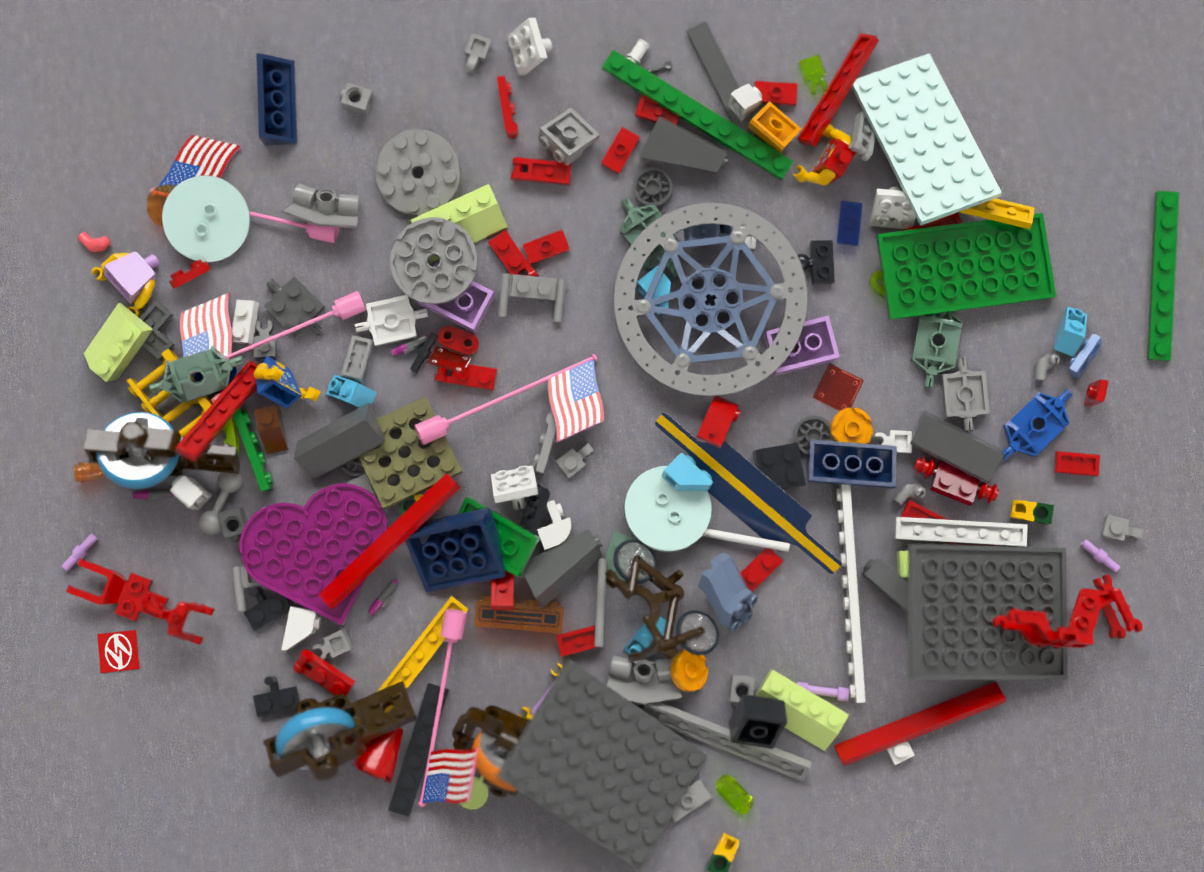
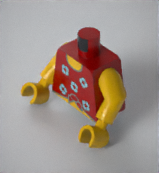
[793,124,856,185]

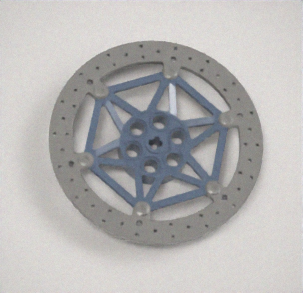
[614,203,807,396]

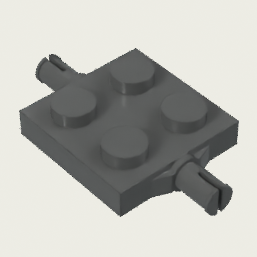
[264,276,325,337]

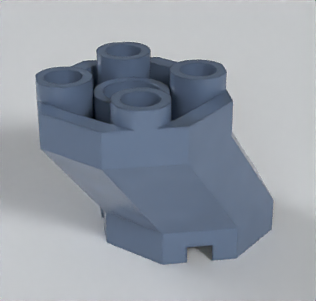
[698,552,758,632]

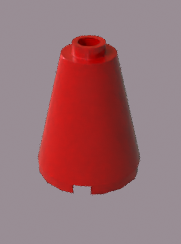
[351,727,404,784]

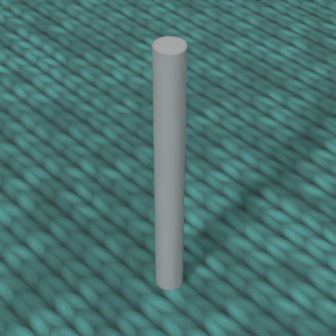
[594,559,607,647]

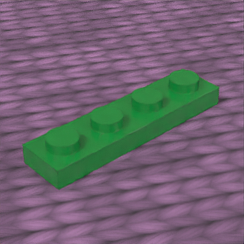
[233,408,274,493]

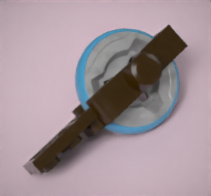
[83,412,240,489]
[263,681,417,781]

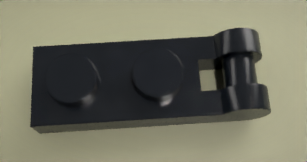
[520,484,550,535]

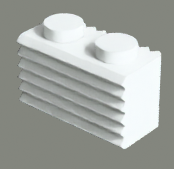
[170,475,212,510]

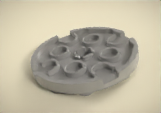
[376,129,461,215]
[390,217,478,305]

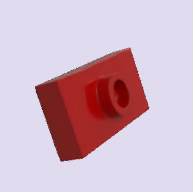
[755,81,798,106]
[601,127,640,175]
[522,230,570,265]
[1084,379,1109,407]
[1054,451,1100,477]

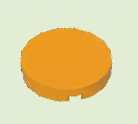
[830,407,873,444]
[670,648,708,692]

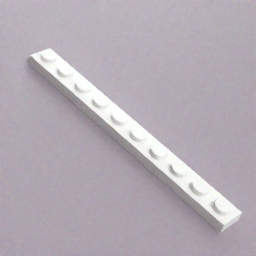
[836,484,865,703]

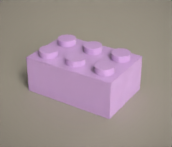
[417,262,495,334]
[764,316,840,376]

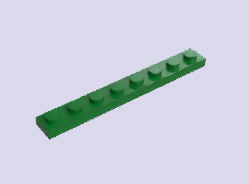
[1147,191,1179,362]

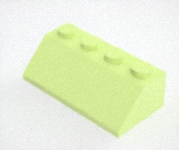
[411,184,508,263]
[755,669,849,751]

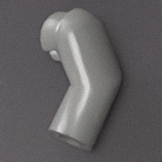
[1035,353,1060,381]
[893,484,926,506]

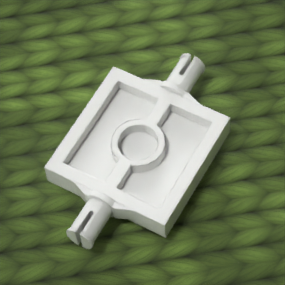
[355,295,428,346]

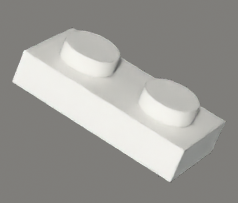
[232,300,259,345]

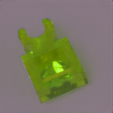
[798,54,827,95]

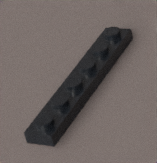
[388,683,449,817]

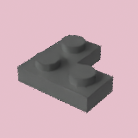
[140,300,175,361]

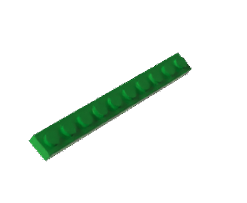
[602,50,793,181]

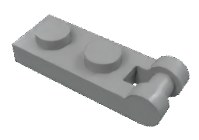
[848,111,875,161]
[533,413,557,474]

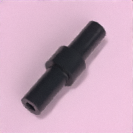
[410,332,438,373]

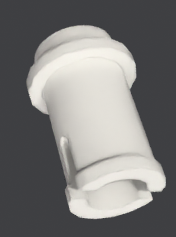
[626,39,650,65]

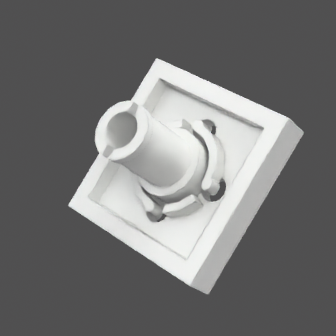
[507,18,552,75]
[870,187,916,229]
[491,465,538,510]

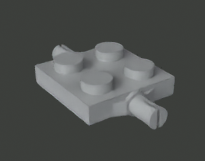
[941,357,990,431]

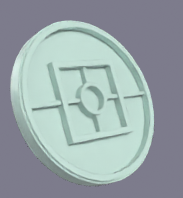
[162,175,250,262]
[624,466,711,552]

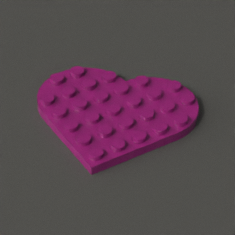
[239,483,388,625]

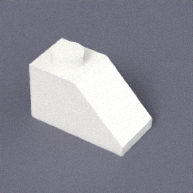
[728,83,763,121]
[281,606,322,651]

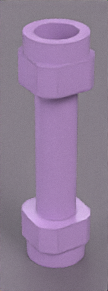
[797,682,849,701]

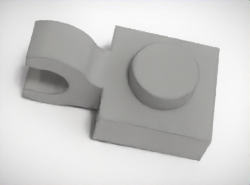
[465,33,492,74]
[556,443,594,478]
[1101,514,1144,541]

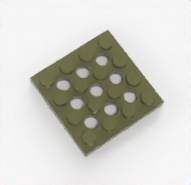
[359,396,463,510]

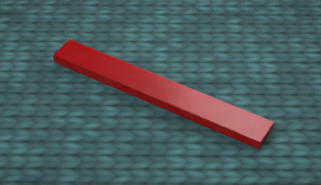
[319,473,461,610]
[834,682,1006,766]

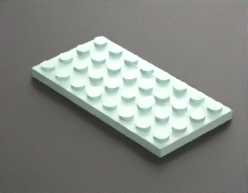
[852,54,1002,226]

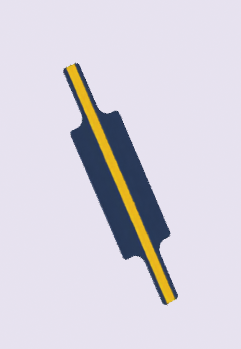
[655,413,842,574]

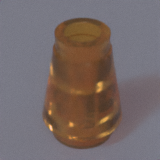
[74,462,105,483]

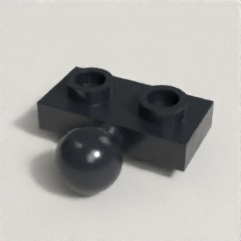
[797,240,835,284]

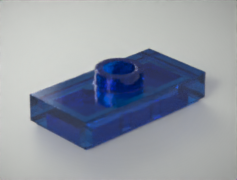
[836,201,863,246]

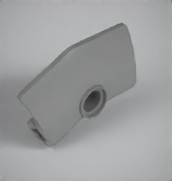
[283,183,359,228]
[607,656,682,704]

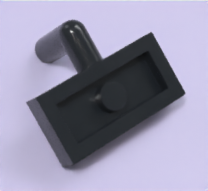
[243,587,292,631]
[253,676,300,717]

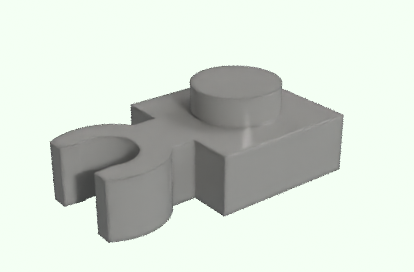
[253,321,277,358]
[312,629,354,660]

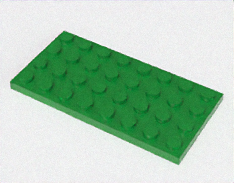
[876,213,1057,320]

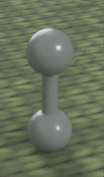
[199,472,243,535]

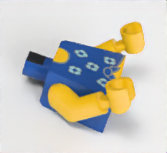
[254,356,321,408]

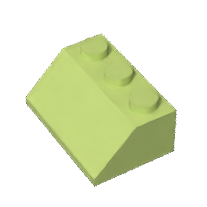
[84,303,153,382]

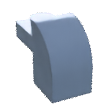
[683,216,733,241]

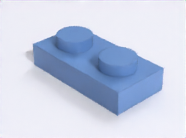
[1069,333,1102,380]

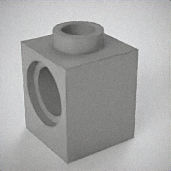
[340,83,375,116]
[729,674,755,706]

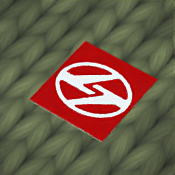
[97,630,140,673]

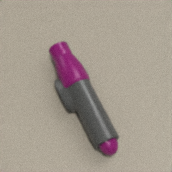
[391,334,429,357]
[133,489,175,501]
[368,579,398,615]

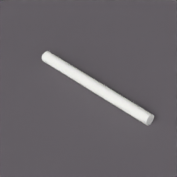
[702,529,790,552]

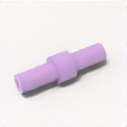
[62,533,98,571]
[1080,539,1120,573]

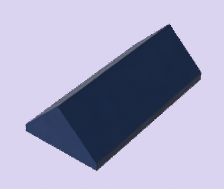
[256,53,297,146]
[806,439,897,489]

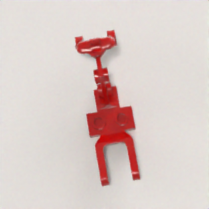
[66,558,215,645]
[992,574,1143,649]

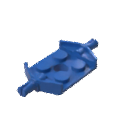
[1002,389,1073,461]

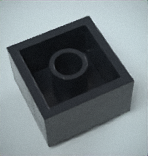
[753,442,806,490]
[729,694,787,749]

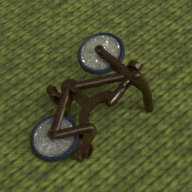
[605,540,719,662]

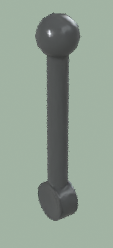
[647,61,672,73]

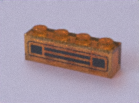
[474,596,564,633]

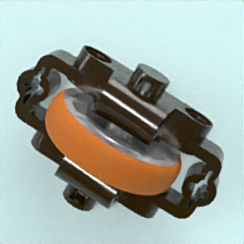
[452,705,530,797]

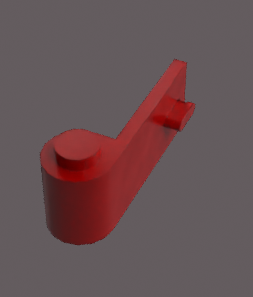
[696,395,741,448]

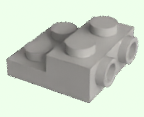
[538,108,600,166]

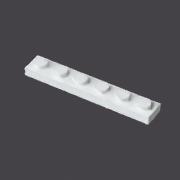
[894,517,1028,547]

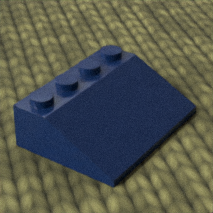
[405,508,506,593]

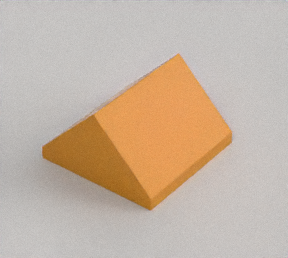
[748,101,801,153]

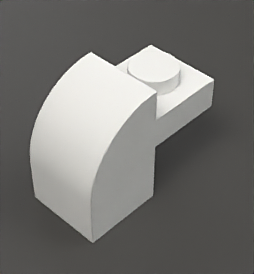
[537,500,572,551]

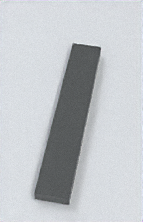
[687,21,758,137]

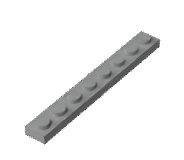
[642,702,811,781]

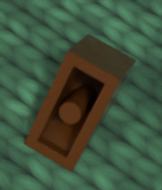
[254,405,289,454]

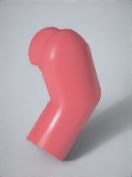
[77,232,111,252]

